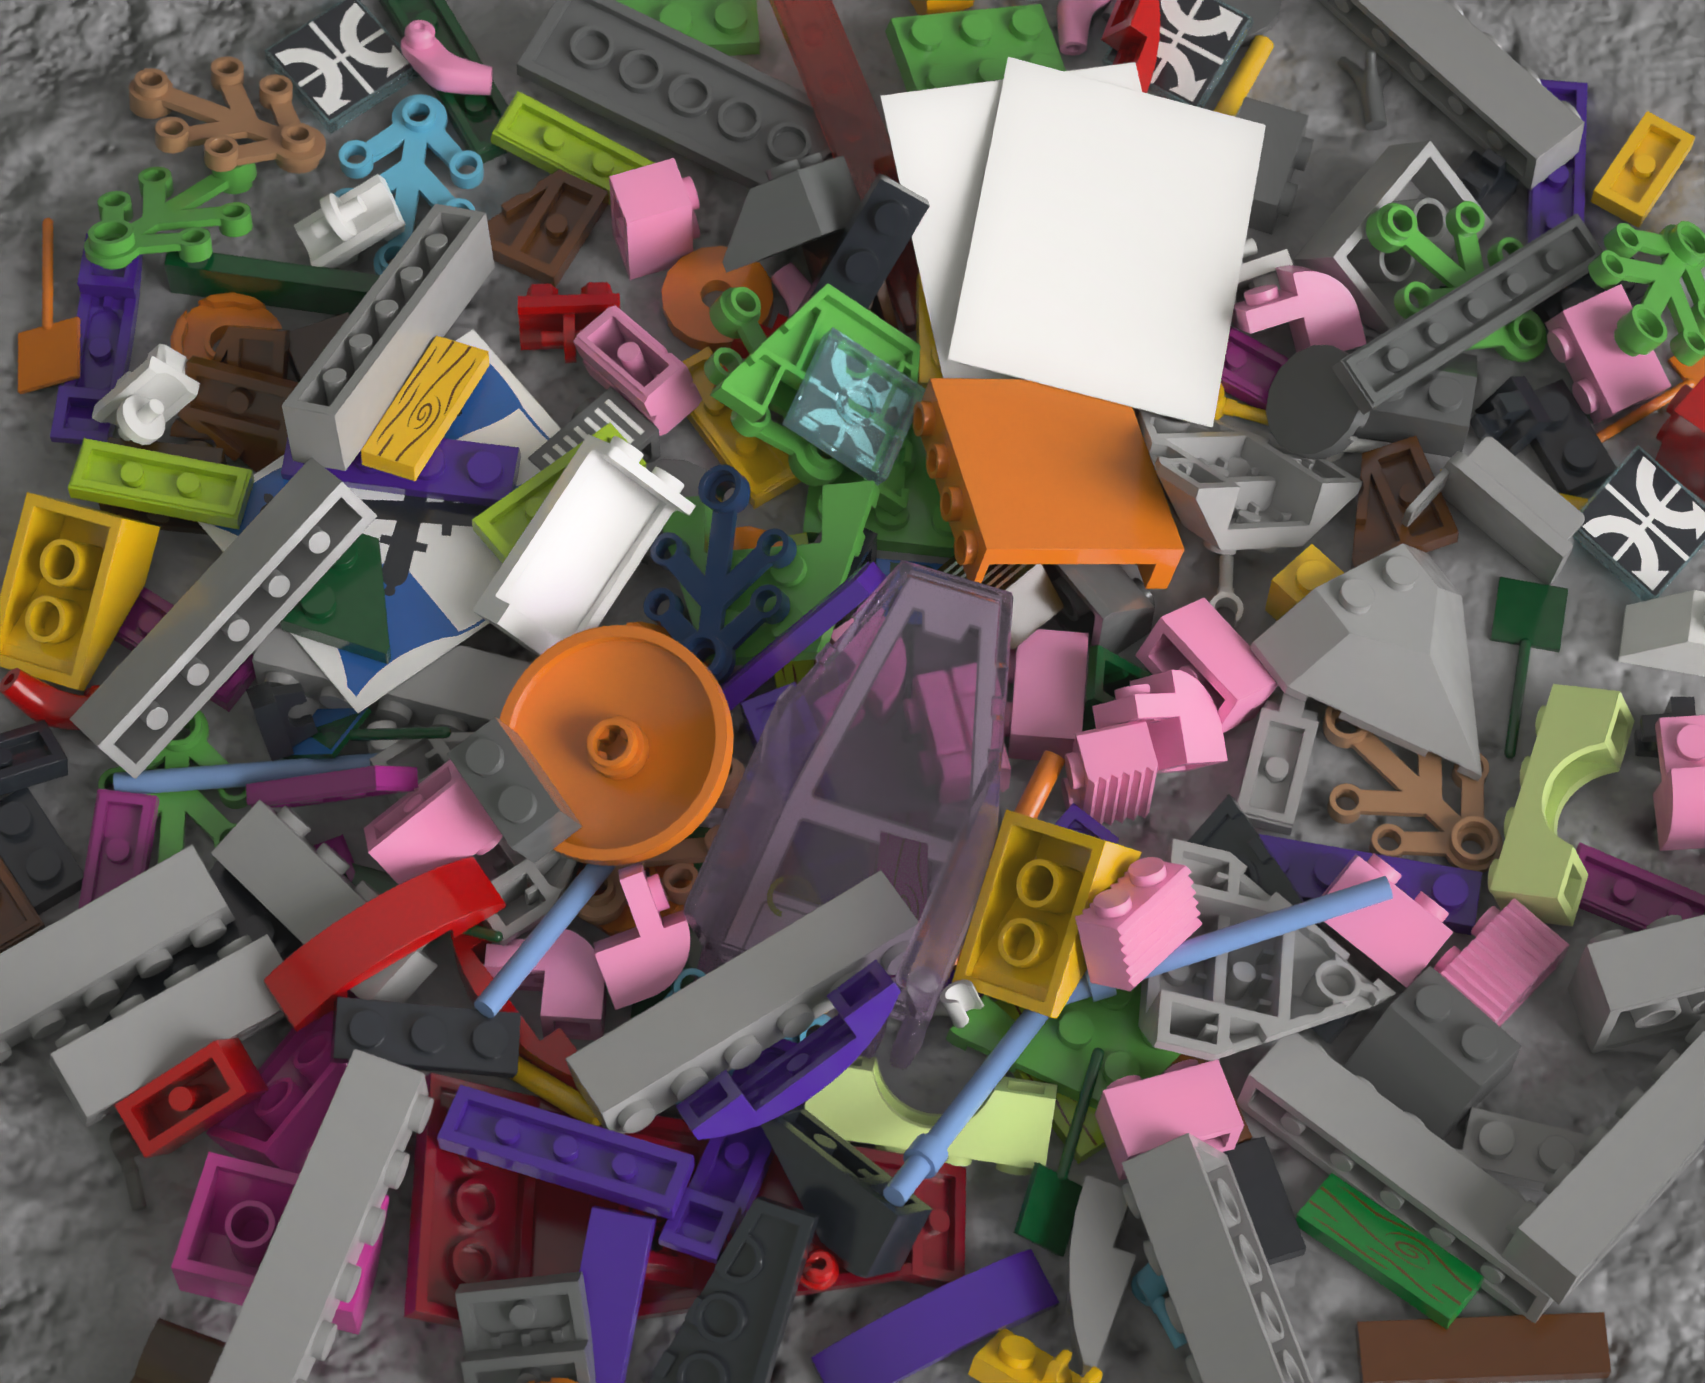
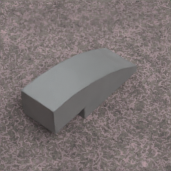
[1066,1175,1136,1377]

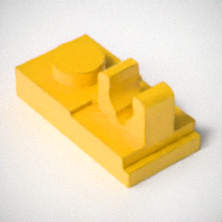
[968,1328,1103,1383]

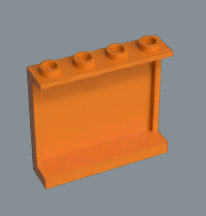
[912,378,1184,589]

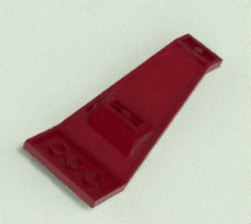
[404,1073,966,1328]

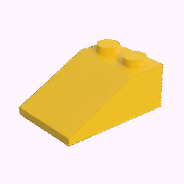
[0,492,160,691]
[952,809,1141,1019]

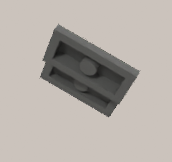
[455,1271,596,1383]

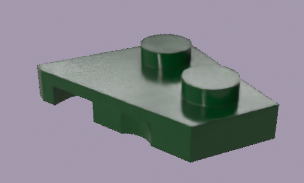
[281,533,391,664]

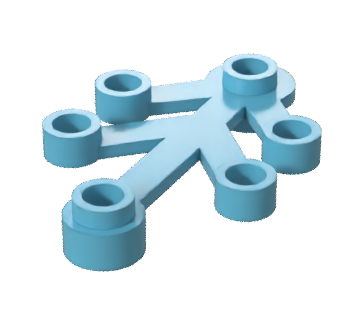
[334,94,484,275]

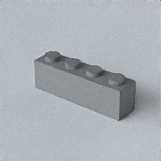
[211,800,438,1003]
[50,934,286,1128]

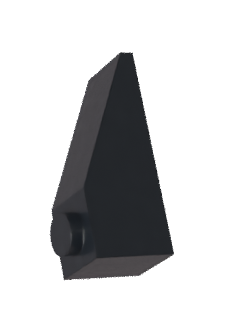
[761,1105,932,1278]

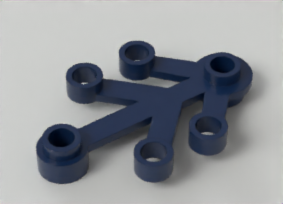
[643,465,797,685]

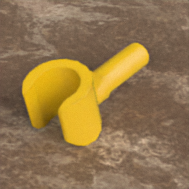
[1214,383,1269,426]

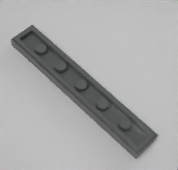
[1331,213,1603,415]

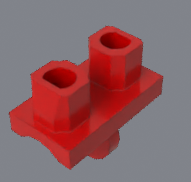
[517,282,621,363]

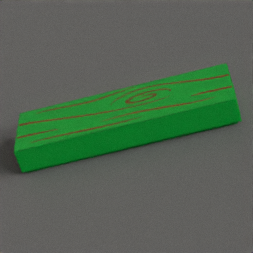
[1296,1173,1484,1330]

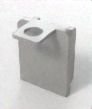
[1401,437,1585,585]

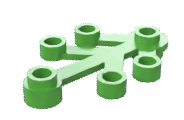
[84,163,257,270]
[1366,201,1547,362]
[1588,221,1705,366]
[704,287,845,486]
[98,710,248,864]

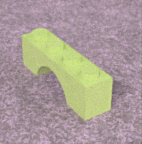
[1488,684,1634,927]
[805,1055,1057,1175]

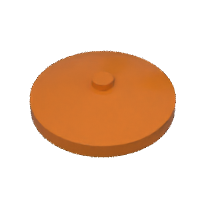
[499,625,733,866]

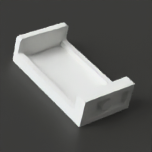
[472,434,695,657]

